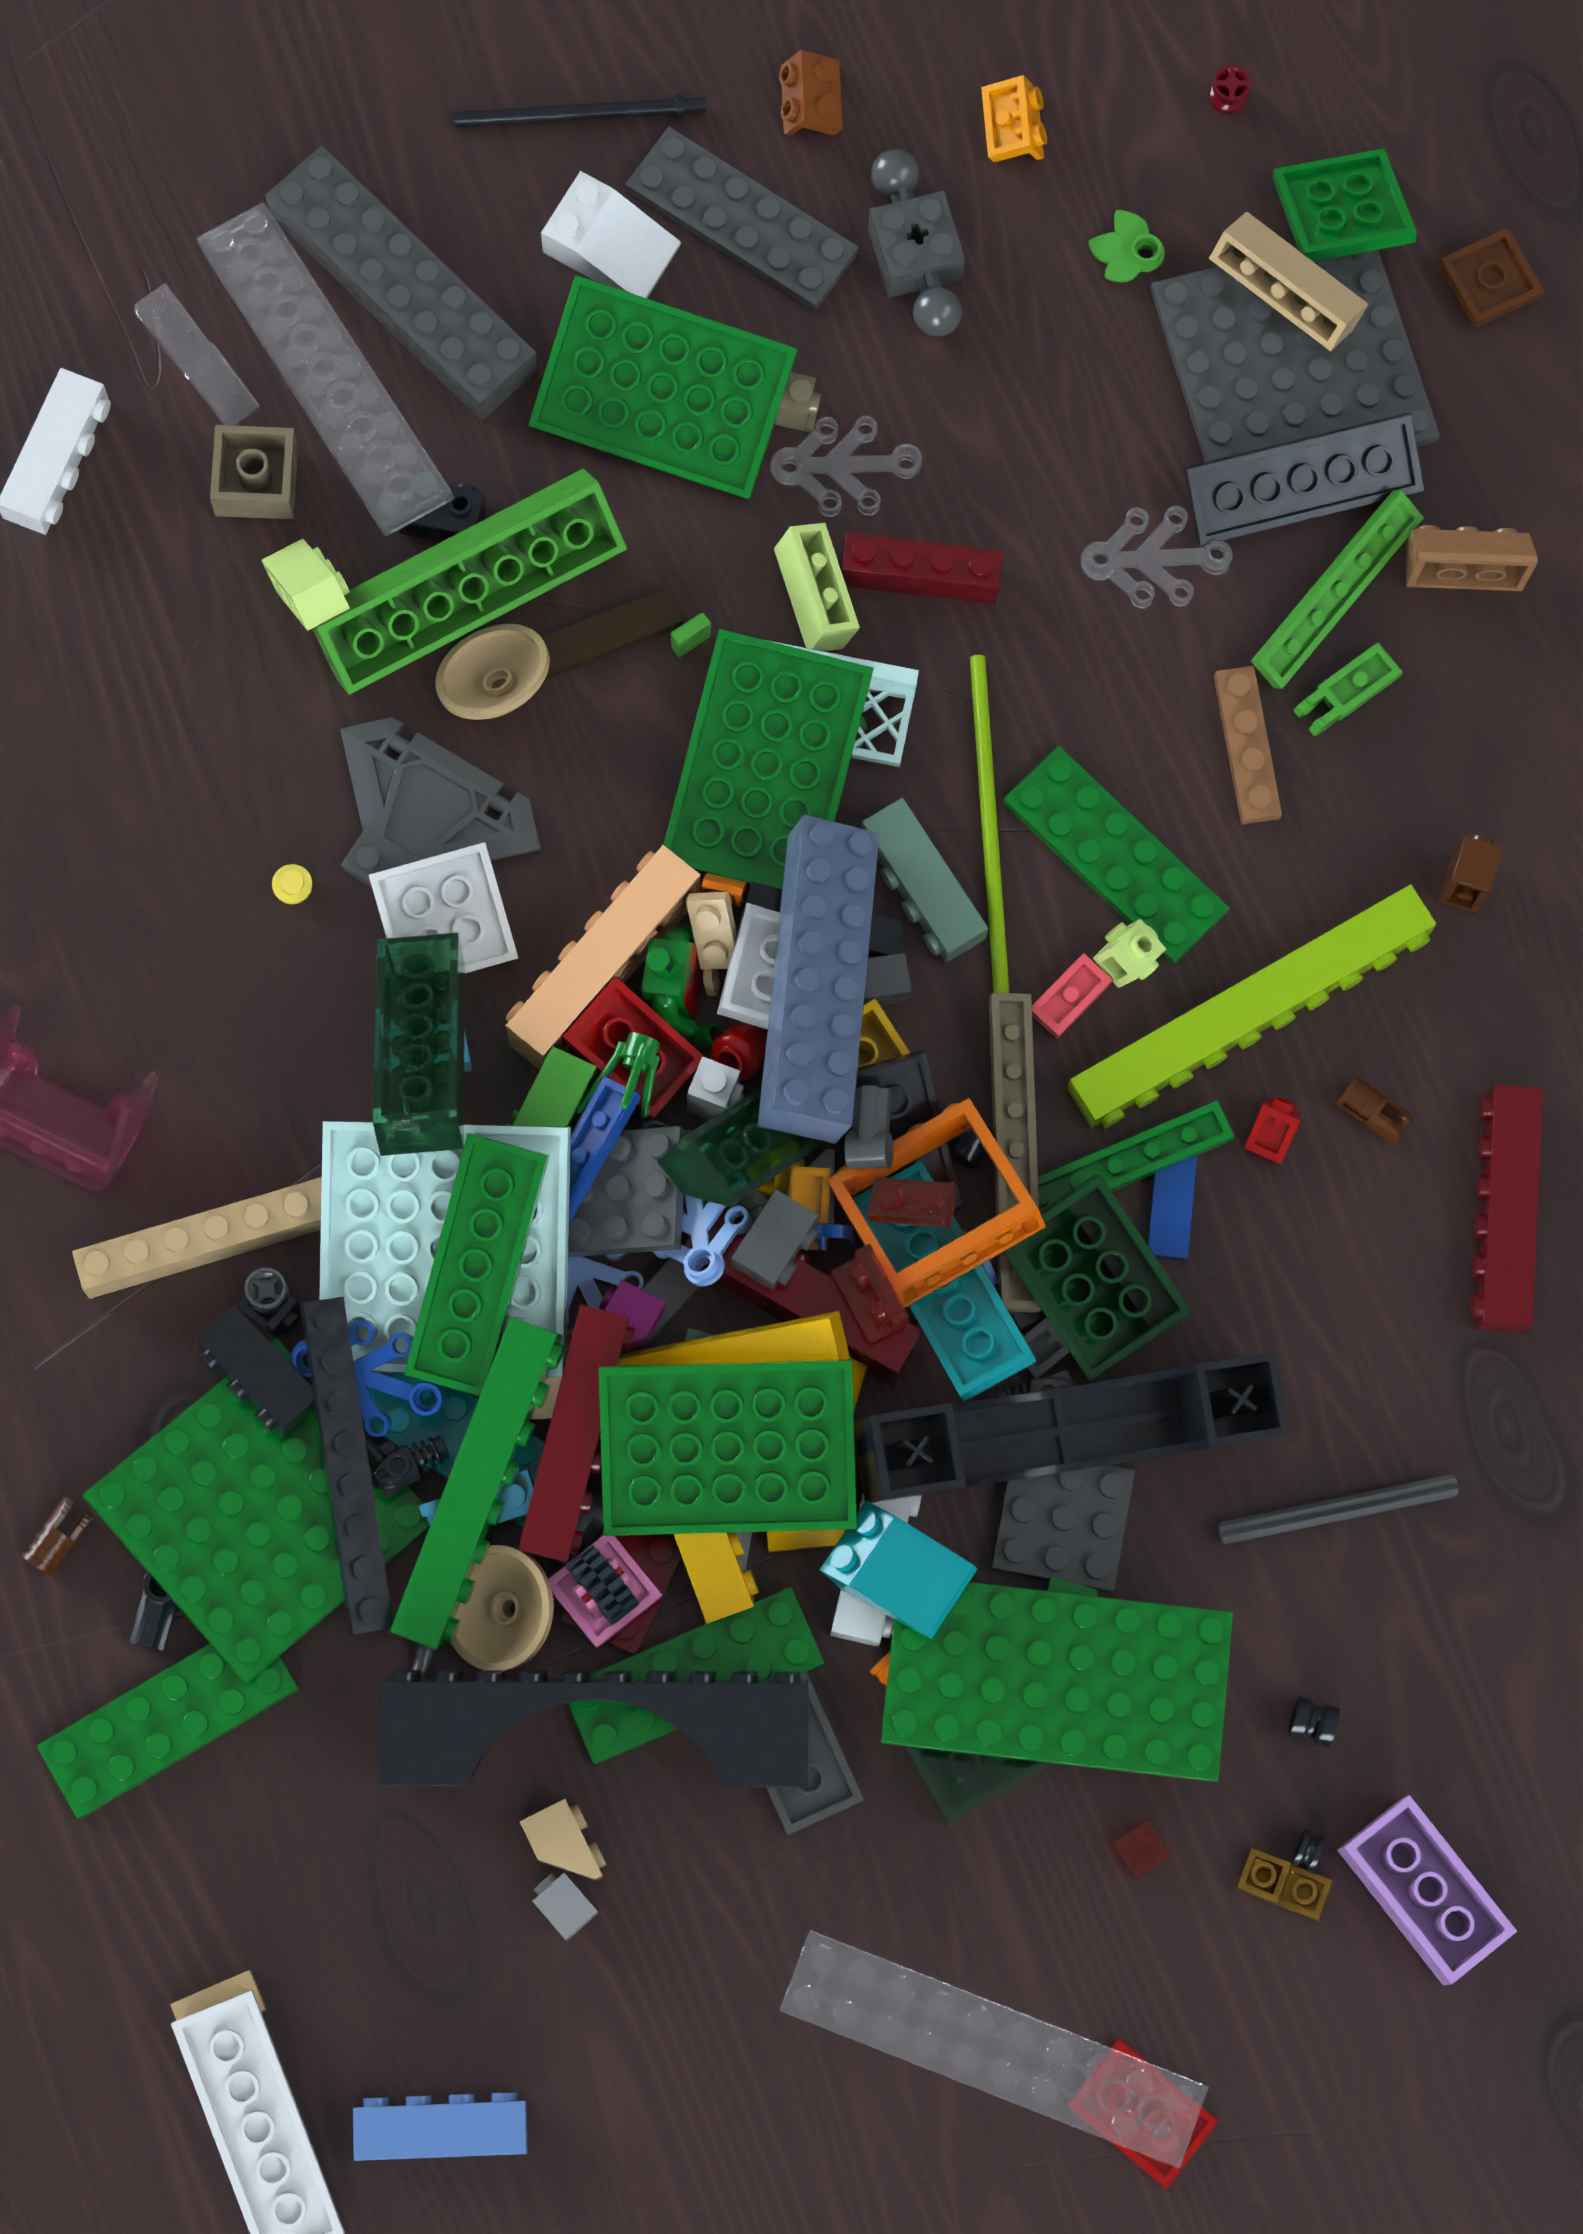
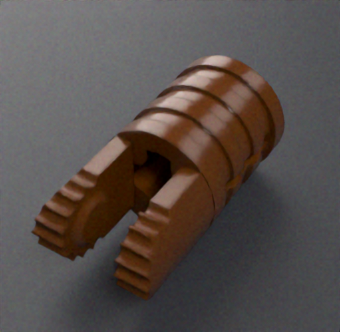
[1335,1075,1414,1144]
[20,1495,95,1577]

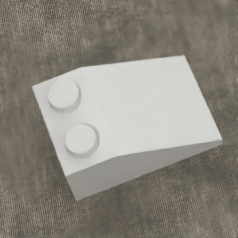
[541,171,681,298]

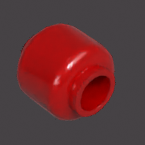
[711,1022,767,1081]

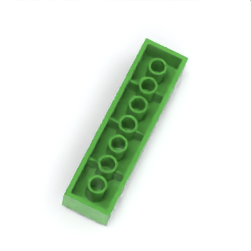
[312,468,627,695]

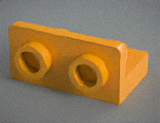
[981,75,1047,163]

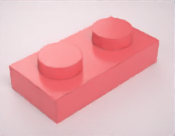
[1032,953,1113,1039]

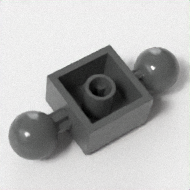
[868,149,965,337]

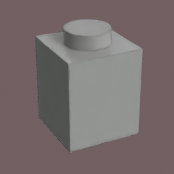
[532,1873,598,1941]

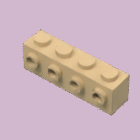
[1209,212,1369,352]

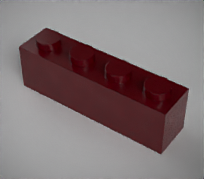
[842,532,1003,604]

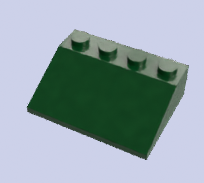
[1003,1174,1192,1381]

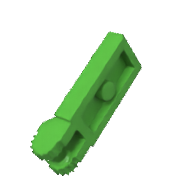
[1294,642,1403,737]

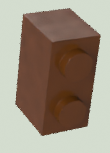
[1438,835,1504,914]

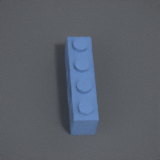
[353,2092,528,2161]

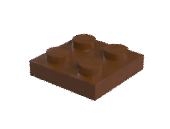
[1438,227,1545,329]

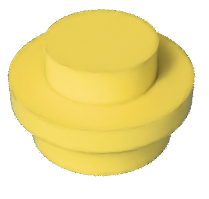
[272,864,312,904]

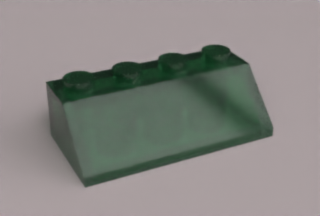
[657,1087,827,1207]

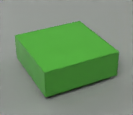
[671,613,711,658]

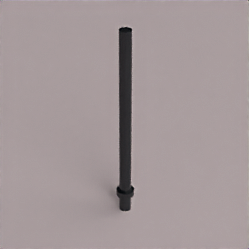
[454,94,706,127]

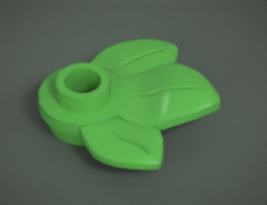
[1088,210,1165,283]

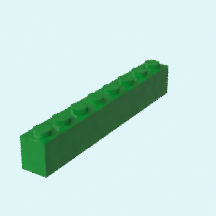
[390,1317,565,1650]

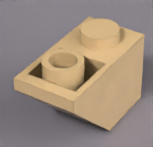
[520,1799,607,1881]

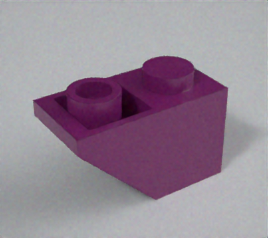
[599,1280,666,1353]

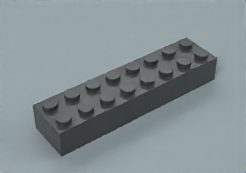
[265,145,538,421]

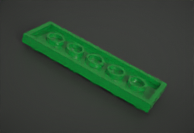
[1003,746,1230,966]
[404,1133,550,1396]
[568,1587,825,1765]
[37,1644,299,1820]

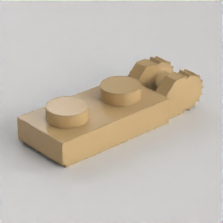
[686,892,737,996]

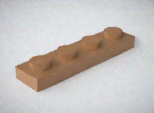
[1214,666,1282,825]

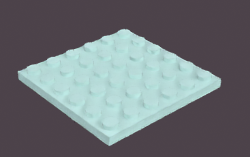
[319,1121,571,1377]

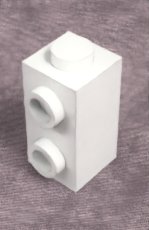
[687,1056,745,1126]

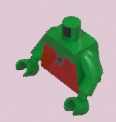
[641,924,722,1049]

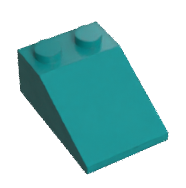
[820,1501,978,1639]

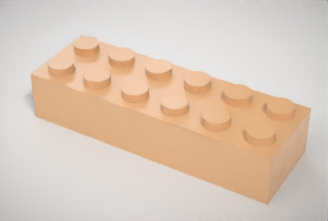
[505,845,700,1070]

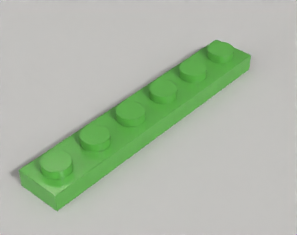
[1251,490,1424,689]

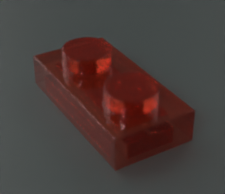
[867,1177,958,1228]

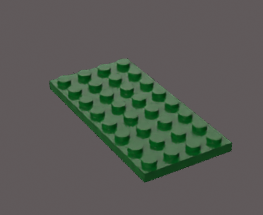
[880,1582,1233,1782]

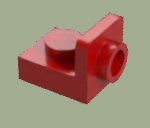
[1244,1096,1301,1164]

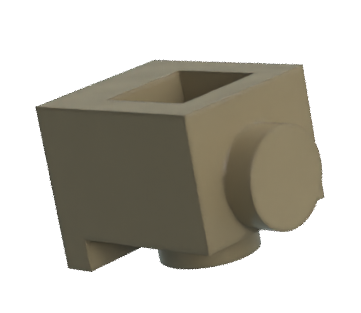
[775,373,821,433]

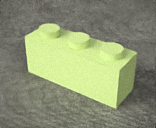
[774,523,860,652]
[261,539,350,631]

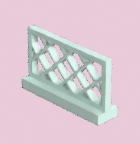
[766,640,919,767]

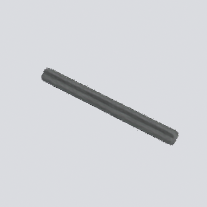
[1218,1474,1459,1544]

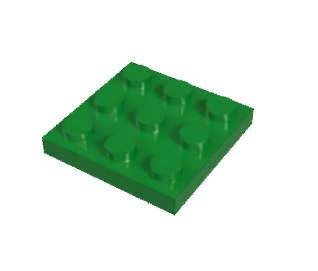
[1273,148,1417,262]

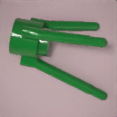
[577,1032,660,1119]

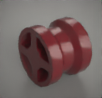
[1209,65,1251,114]

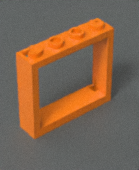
[827,1098,1046,1309]

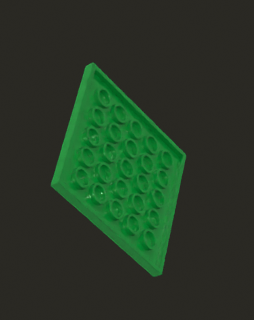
[83,1337,430,1684]

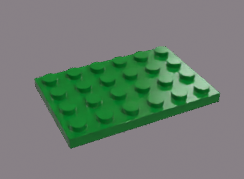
[528,275,799,500]
[664,629,874,889]
[599,1359,857,1536]

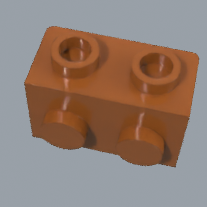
[779,50,843,136]

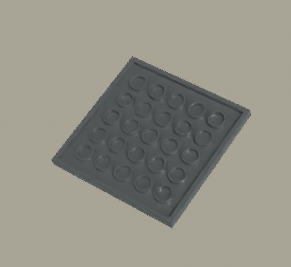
[1150,247,1440,462]

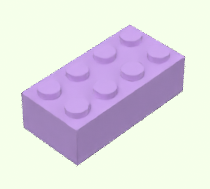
[1337,1795,1517,1985]

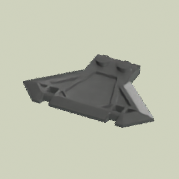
[340,717,541,888]

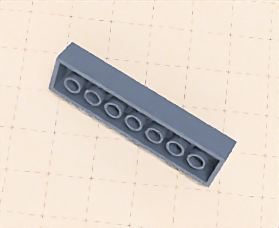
[758,815,880,1144]

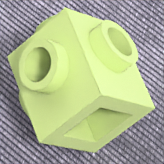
[1093,919,1166,988]

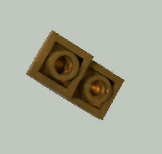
[1237,1848,1334,1922]

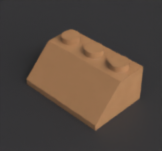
[1406,525,1538,591]

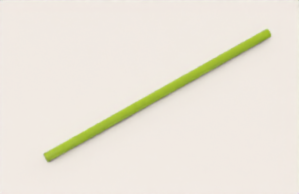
[970,655,1010,993]

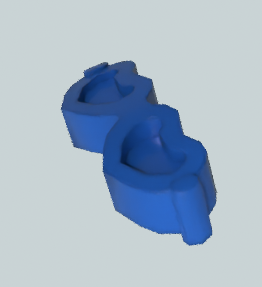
[815,1223,854,1250]

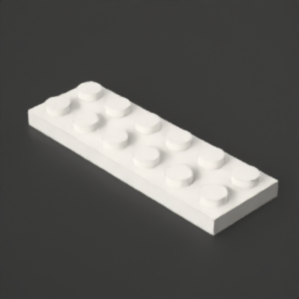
[171,1989,345,2234]

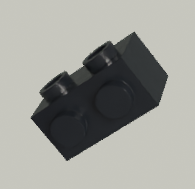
[397,475,486,542]

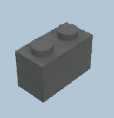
[731,1189,820,1292]

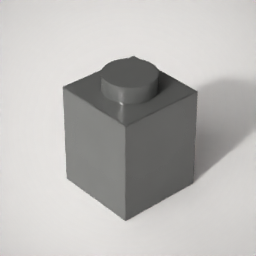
[864,953,912,1006]

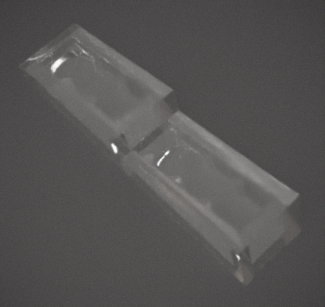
[134,283,260,426]

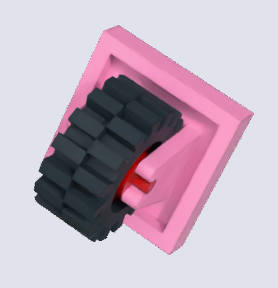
[548,1535,662,1649]

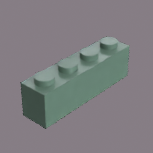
[861,797,989,963]

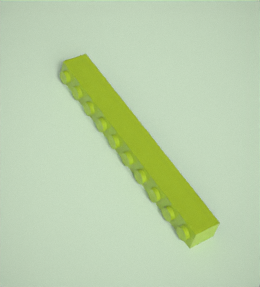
[1067,884,1436,1129]

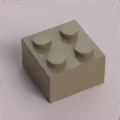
[210,425,298,519]

